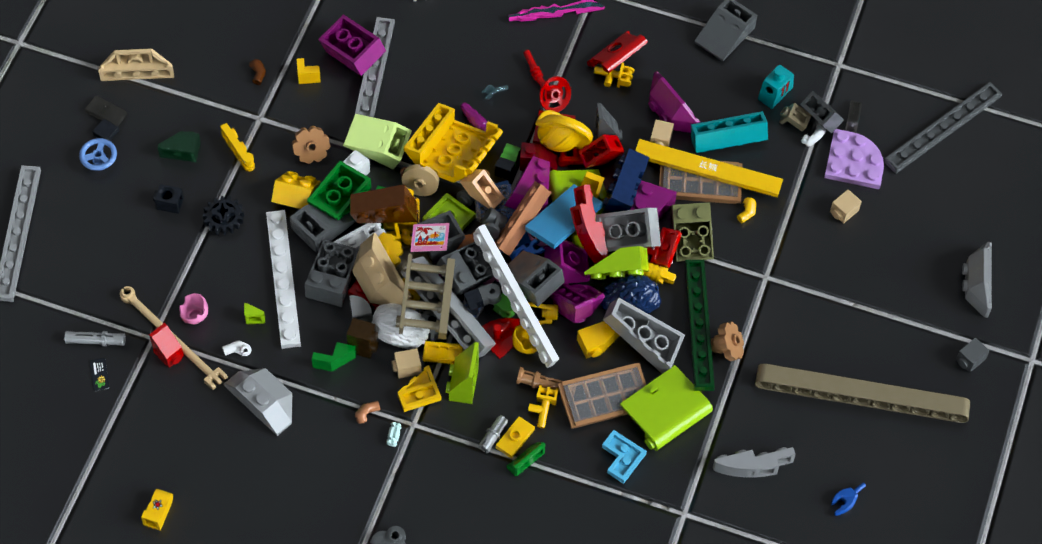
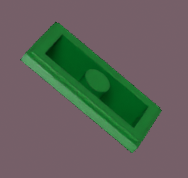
[506,442,545,477]

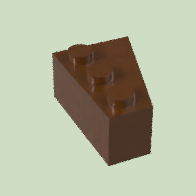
[350,184,418,223]

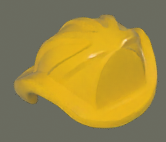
[535,110,593,152]

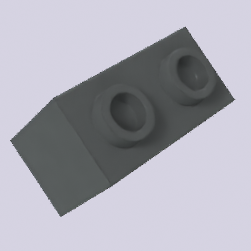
[800,91,844,133]

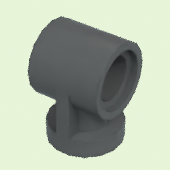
[481,207,508,240]

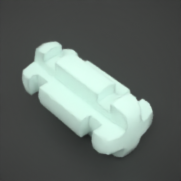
[386,422,401,447]

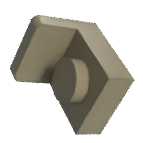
[779,103,812,131]

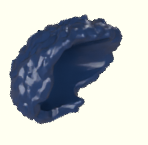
[601,275,661,314]

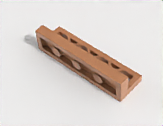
[495,181,552,256]

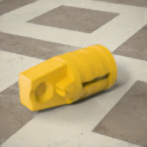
[642,262,676,285]

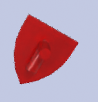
[482,318,521,359]

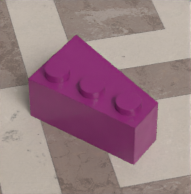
[504,156,550,216]
[630,180,677,220]

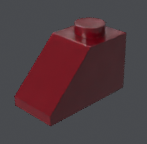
[520,142,558,171]

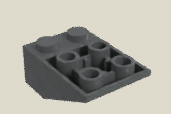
[694,0,757,61]
[290,204,356,253]
[305,239,359,307]
[436,242,494,297]
[508,250,565,307]

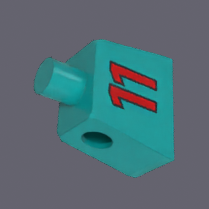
[758,65,794,109]

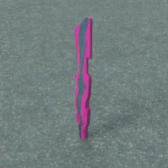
[508,0,605,22]

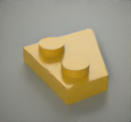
[398,365,441,412]

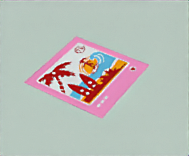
[410,223,449,252]

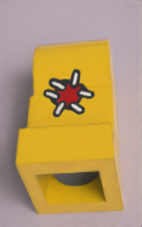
[141,489,173,531]

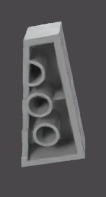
[603,298,685,373]

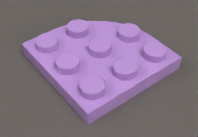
[824,129,884,189]

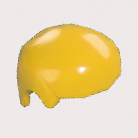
[512,325,537,354]

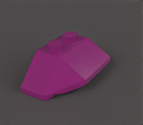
[648,71,700,133]
[549,283,605,323]

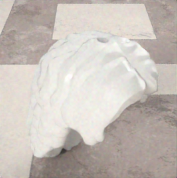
[372,303,430,349]

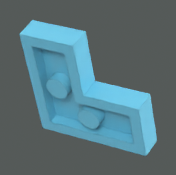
[602,430,647,484]

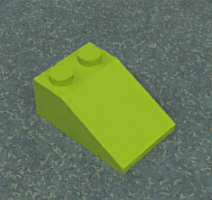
[446,342,479,404]

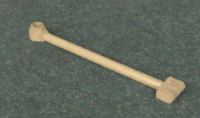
[120,286,228,390]

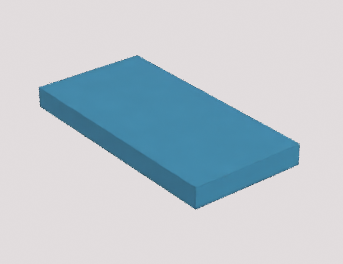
[525,184,603,249]

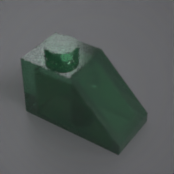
[158,131,201,162]

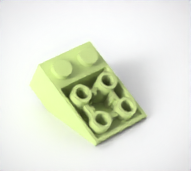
[343,114,412,169]

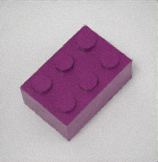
[318,14,386,76]

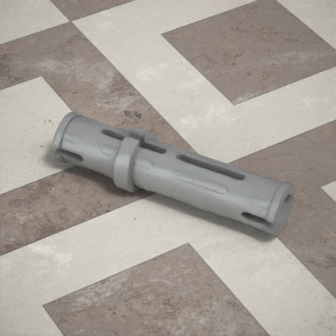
[65,331,126,347]

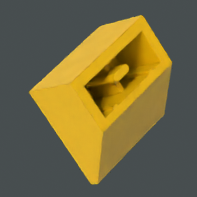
[271,171,321,209]

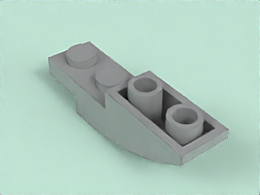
[713,447,796,477]

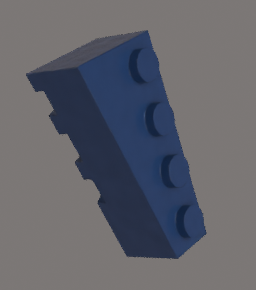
[601,148,650,214]

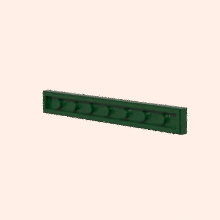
[685,260,715,391]

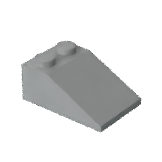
[596,208,661,252]

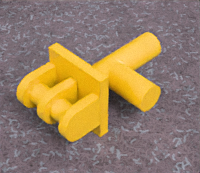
[594,63,635,88]
[528,385,559,429]

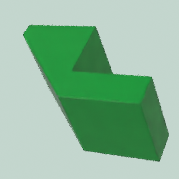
[312,342,356,371]

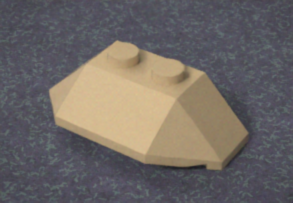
[98,49,174,81]
[352,233,412,305]

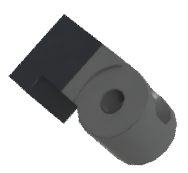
[464,283,502,316]

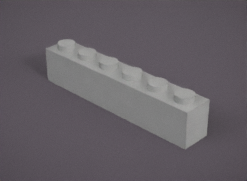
[400,256,496,358]

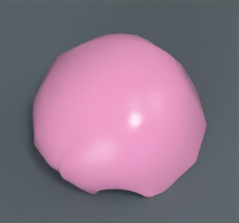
[179,293,208,325]

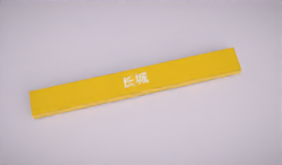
[635,139,783,198]

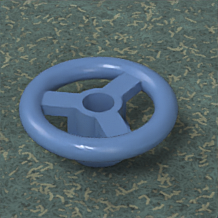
[79,138,117,171]

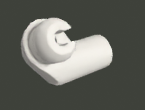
[801,126,826,147]
[222,341,251,356]

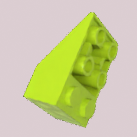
[584,246,649,280]

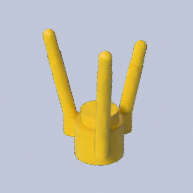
[528,302,558,325]

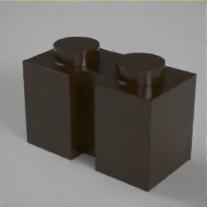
[347,318,379,359]

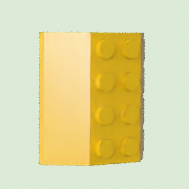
[404,103,503,183]

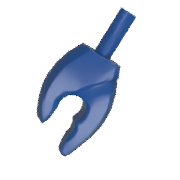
[831,482,866,516]

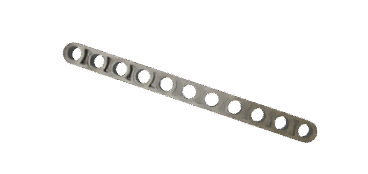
[755,364,970,423]

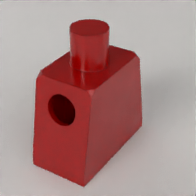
[578,134,624,168]

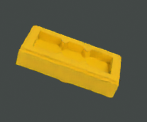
[423,341,463,364]
[496,416,535,459]

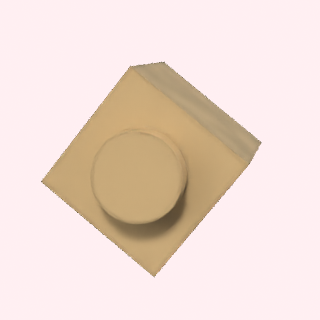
[650,119,674,147]
[830,190,862,224]
[391,348,422,379]

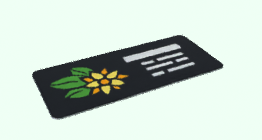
[90,358,109,391]

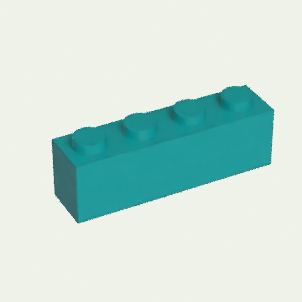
[691,111,768,153]

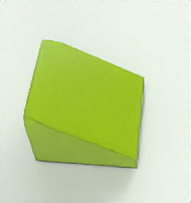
[244,303,265,324]

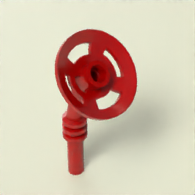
[523,50,571,112]

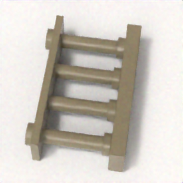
[396,254,455,339]

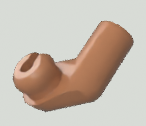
[355,401,380,424]

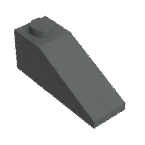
[594,103,622,140]

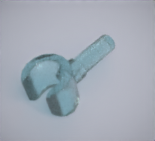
[482,85,508,100]

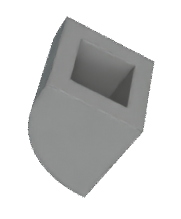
[349,295,372,323]

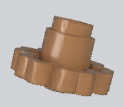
[292,126,330,164]
[711,321,744,361]

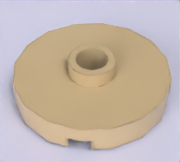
[402,164,439,196]

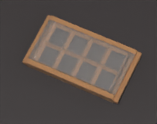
[659,161,742,204]
[557,363,646,429]

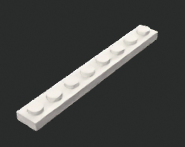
[266,210,301,349]
[473,224,559,368]

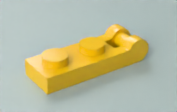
[220,123,255,172]

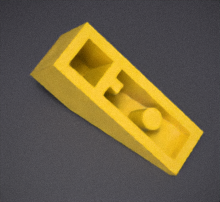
[577,321,620,359]

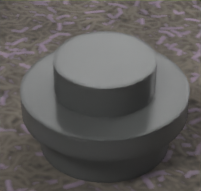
[456,189,474,208]

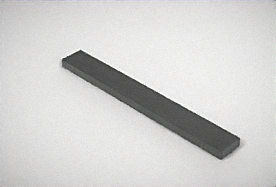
[884,82,1002,174]

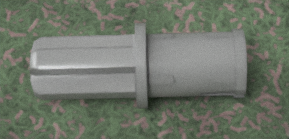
[478,415,508,453]

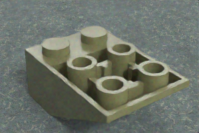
[670,202,714,262]

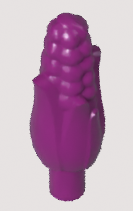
[460,102,487,131]

